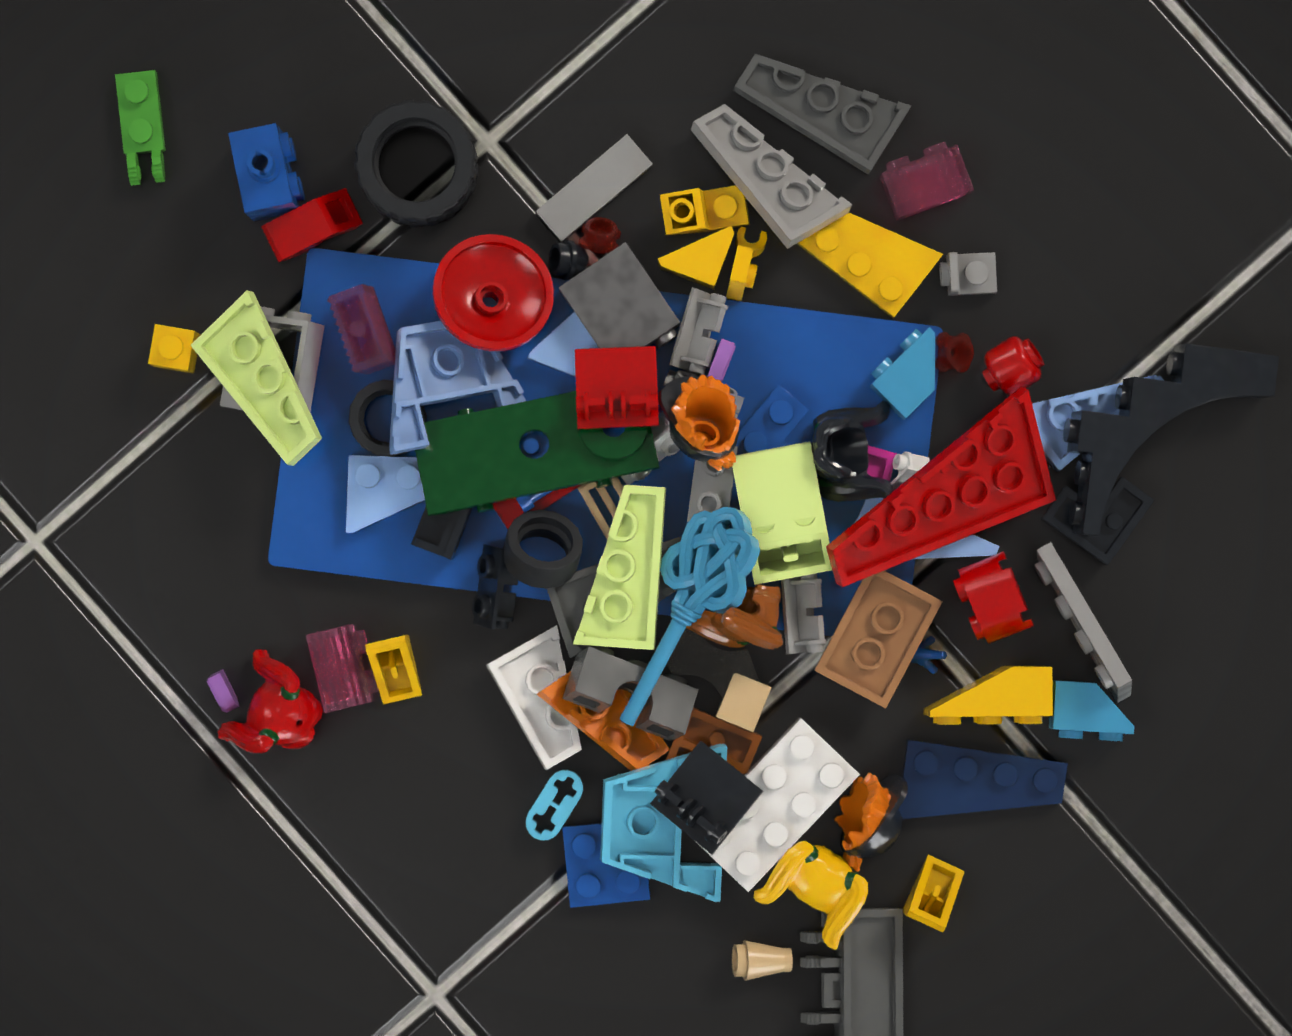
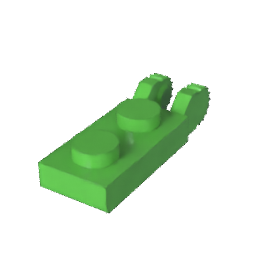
[115,70,166,186]

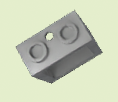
[220,306,325,412]

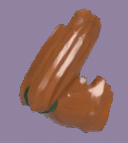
[686,584,783,649]

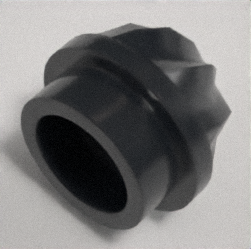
[549,240,589,280]

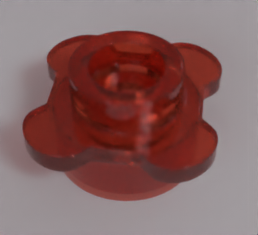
[579,217,621,253]
[935,332,974,372]

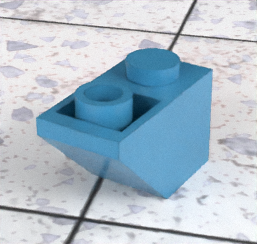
[869,327,935,420]
[1049,680,1134,741]

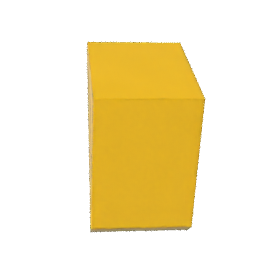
[658,226,734,290]
[365,635,422,705]
[903,854,965,933]

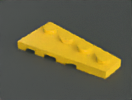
[797,213,943,318]

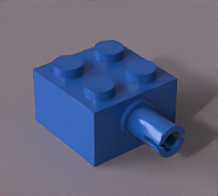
[228,123,305,221]

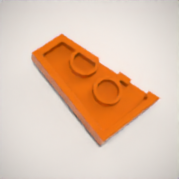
[537,671,670,771]

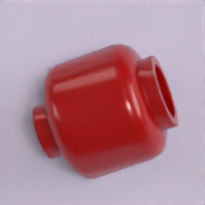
[982,336,1045,395]

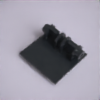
[650,741,764,855]

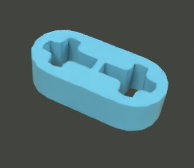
[526,770,583,840]

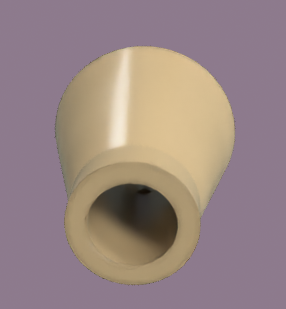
[732,940,793,981]

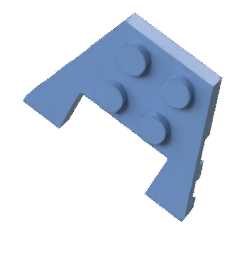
[389,321,526,455]

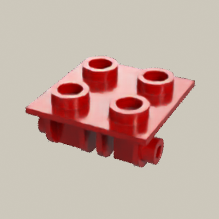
[575,346,659,429]

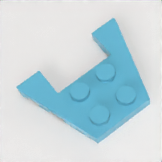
[600,744,727,902]

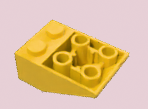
[924,666,1053,725]

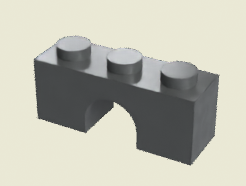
[562,646,699,742]

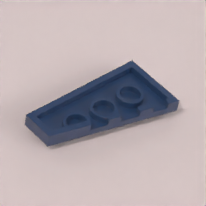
[899,739,1068,819]

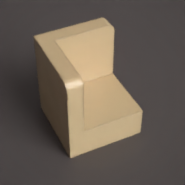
[715,673,772,732]

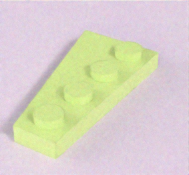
[191,290,322,466]
[573,485,666,650]

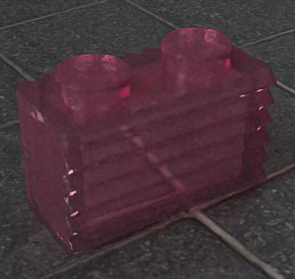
[880,142,974,221]
[327,284,396,375]
[306,623,379,713]

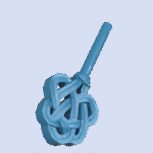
[619,507,760,726]

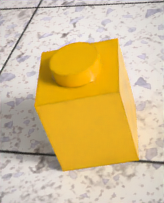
[148,324,201,374]

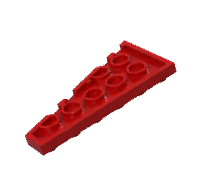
[826,386,1056,587]

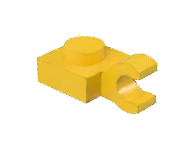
[726,226,767,301]

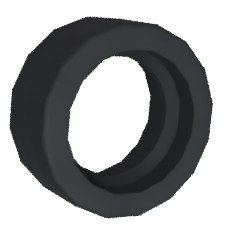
[348,379,427,457]
[504,510,583,589]

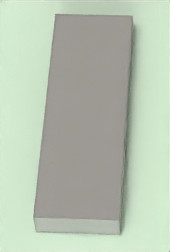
[536,134,653,243]

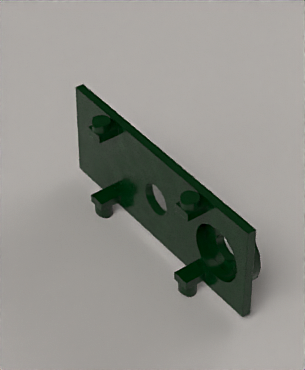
[415,391,660,516]

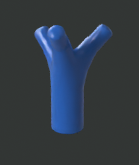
[911,636,947,674]

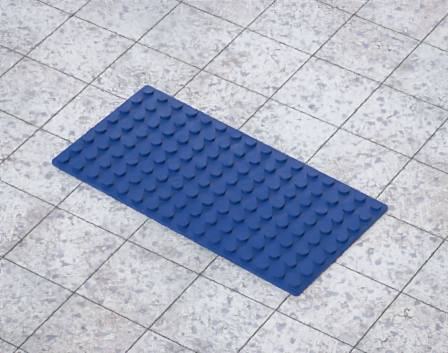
[268,248,943,636]

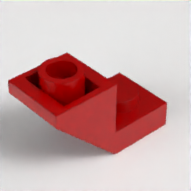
[261,188,363,263]

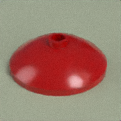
[432,234,554,351]

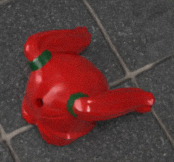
[217,649,323,754]

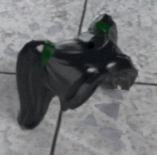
[811,401,894,502]

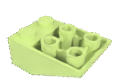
[732,441,832,585]

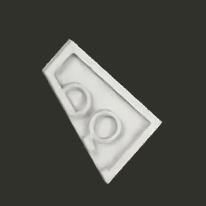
[486,625,582,770]

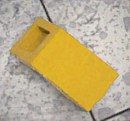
[660,185,750,235]

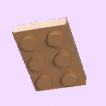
[814,570,943,709]

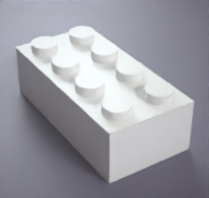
[695,717,860,892]

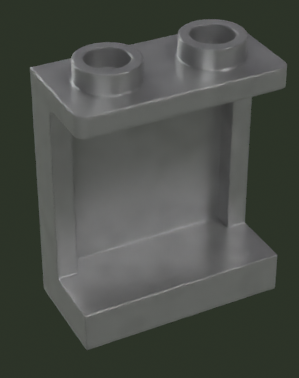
[559,242,680,349]

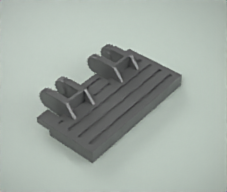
[800,907,903,1036]

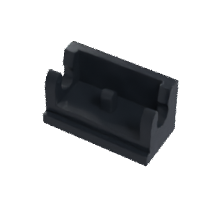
[411,507,473,560]

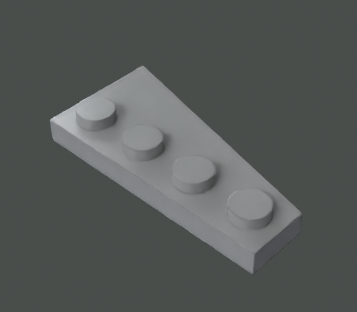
[691,104,852,249]
[1034,542,1132,703]

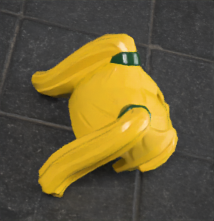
[753,841,868,950]

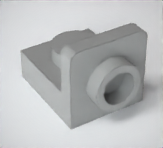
[939,252,997,296]

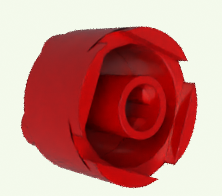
[953,551,1034,644]

